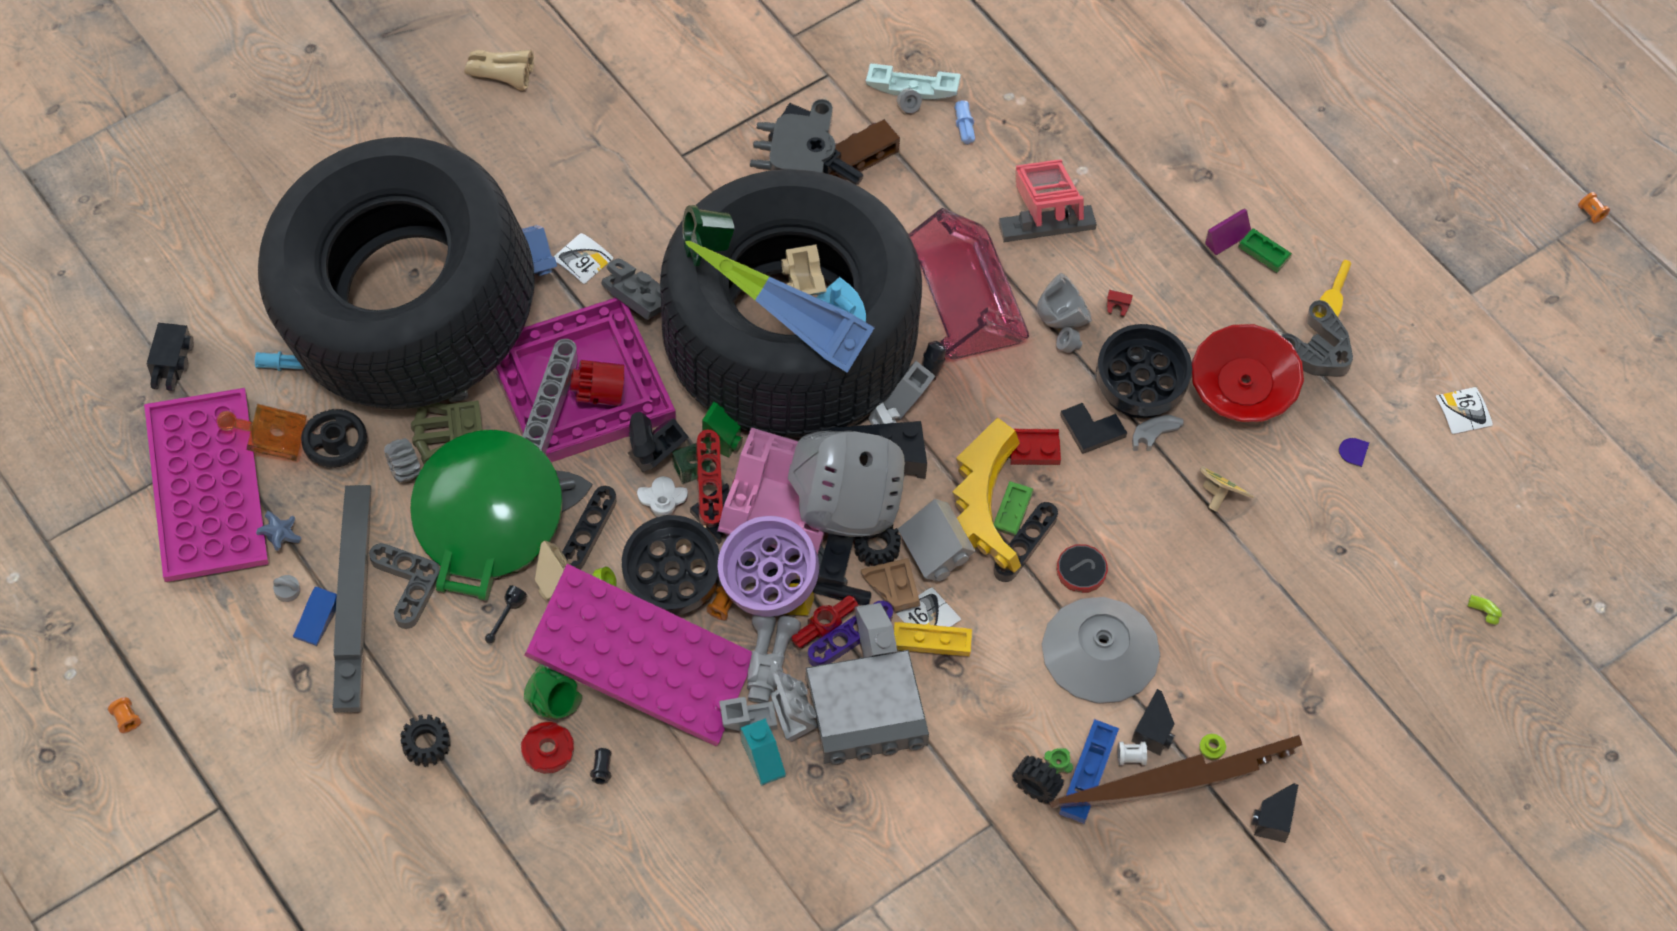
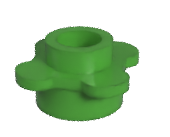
[1044,748,1073,773]

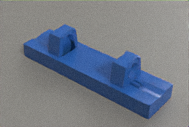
[1059,719,1119,824]

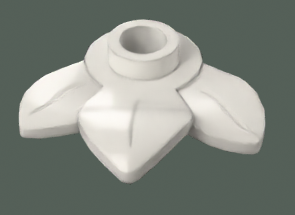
[637,476,688,517]

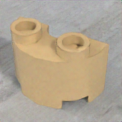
[781,245,827,296]

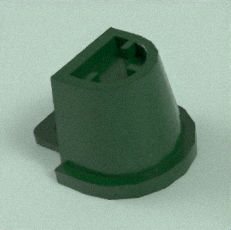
[682,205,735,266]

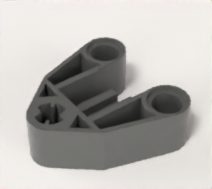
[1281,300,1353,376]

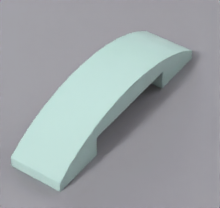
[866,63,961,99]

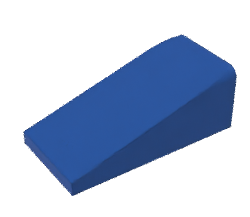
[293,587,337,646]

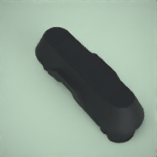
[629,412,655,465]

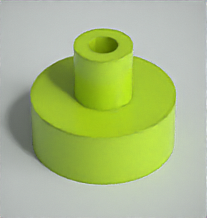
[593,566,617,587]

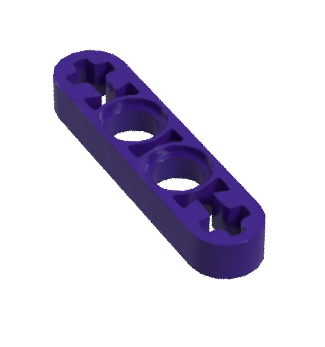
[808,601,893,666]

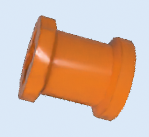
[1578,192,1610,223]
[706,586,734,620]
[108,697,141,733]

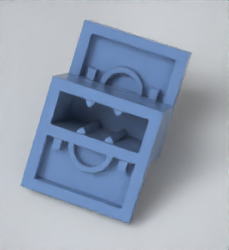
[522,225,557,276]

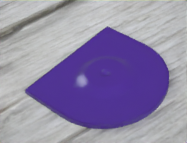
[1339,438,1370,467]

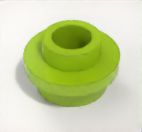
[1199,734,1226,760]

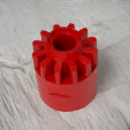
[570,360,624,407]

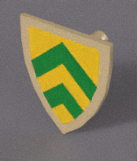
[1200,466,1254,512]

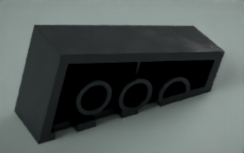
[822,421,927,479]

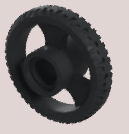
[301,409,367,468]

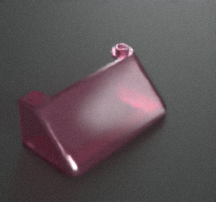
[909,208,1029,360]

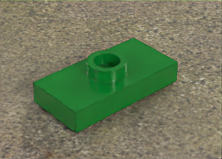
[1238,228,1292,273]

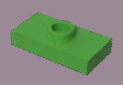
[994,481,1034,536]

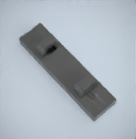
[998,205,1097,242]

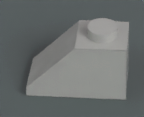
[854,603,897,658]

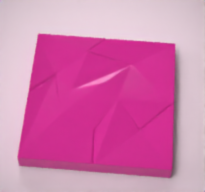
[494,298,676,462]

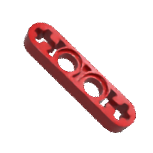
[696,430,723,528]

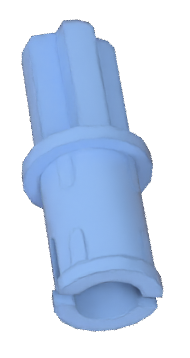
[954,100,975,144]

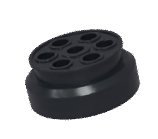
[1096,324,1192,418]
[621,515,720,615]

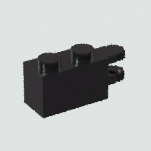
[146,322,194,391]

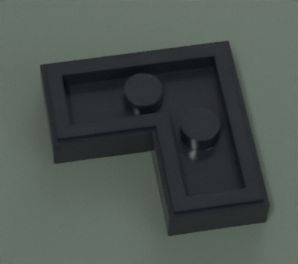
[1060,403,1127,454]

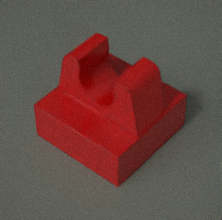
[1107,290,1133,316]

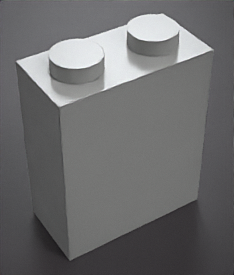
[898,499,976,581]

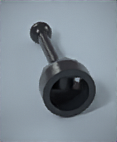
[485,585,527,644]

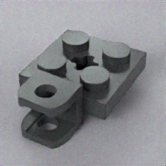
[601,258,661,320]

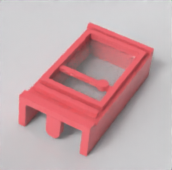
[1016,159,1084,226]

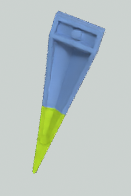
[685,241,875,372]

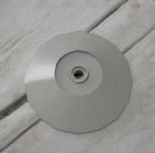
[1042,597,1160,703]

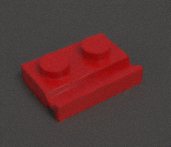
[1010,429,1061,465]

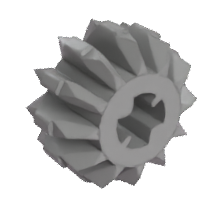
[384,438,420,483]

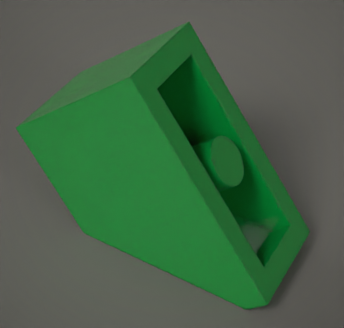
[702,402,743,458]

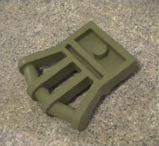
[411,400,482,464]

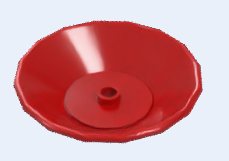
[1192,324,1304,422]

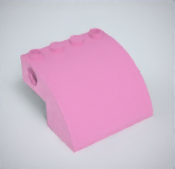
[718,428,835,556]

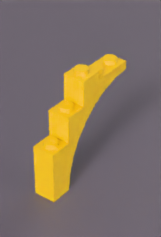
[952,417,1021,573]

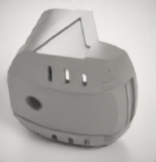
[788,431,905,537]

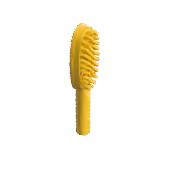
[1315,260,1351,318]

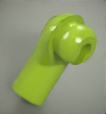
[1467,594,1502,625]

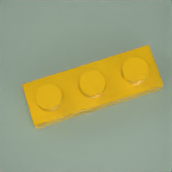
[894,622,972,657]

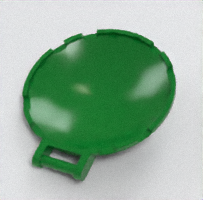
[410,430,563,601]

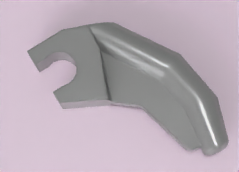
[1132,415,1184,451]

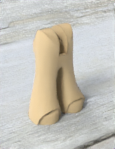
[464,50,535,91]

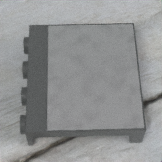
[805,650,929,764]

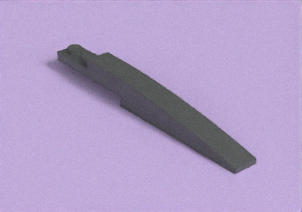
[333,485,371,713]

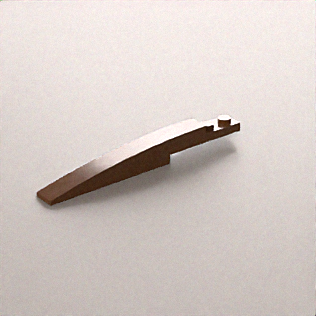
[1050,735,1303,808]

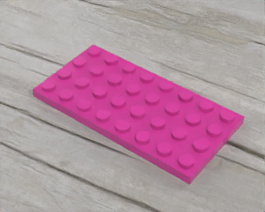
[144,388,269,582]
[524,564,752,746]

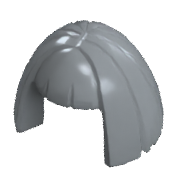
[1037,273,1092,329]

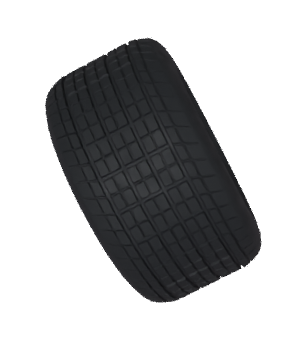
[258,137,535,409]
[660,169,922,438]

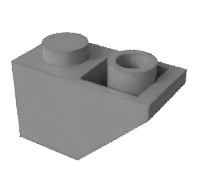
[883,361,935,420]

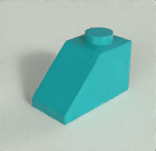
[741,718,786,786]

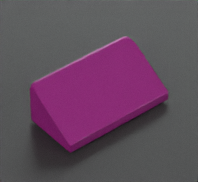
[1205,209,1251,255]

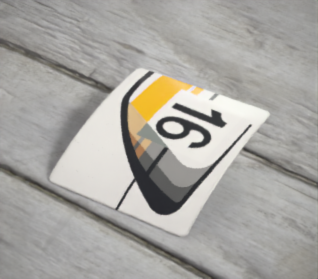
[554,233,613,284]
[1436,387,1493,434]
[896,588,961,627]

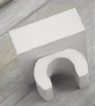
[868,402,900,425]

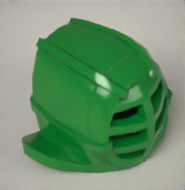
[524,664,583,720]

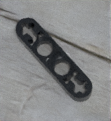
[562,486,617,570]
[994,502,1058,582]

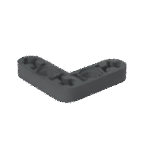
[369,543,440,629]

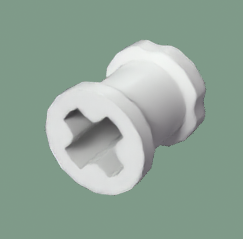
[1117,742,1147,766]

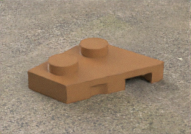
[861,558,921,612]

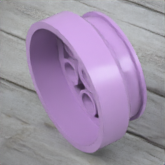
[718,516,819,617]

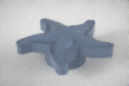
[256,511,301,551]

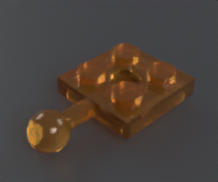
[216,404,307,461]

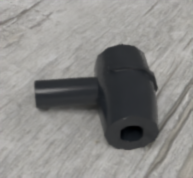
[922,341,947,379]

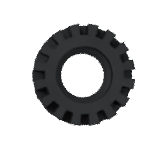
[854,524,901,567]
[400,714,451,767]
[1012,755,1064,804]

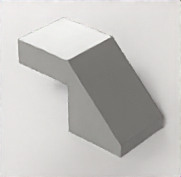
[719,697,778,731]

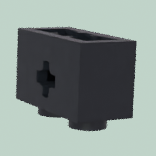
[628,418,689,472]

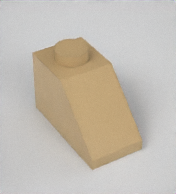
[535,541,570,601]

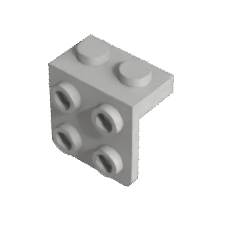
[770,670,817,742]

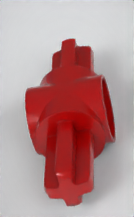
[791,596,858,648]

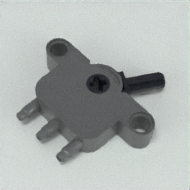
[750,99,864,185]

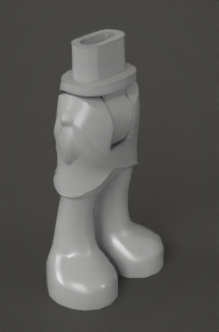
[747,615,801,703]

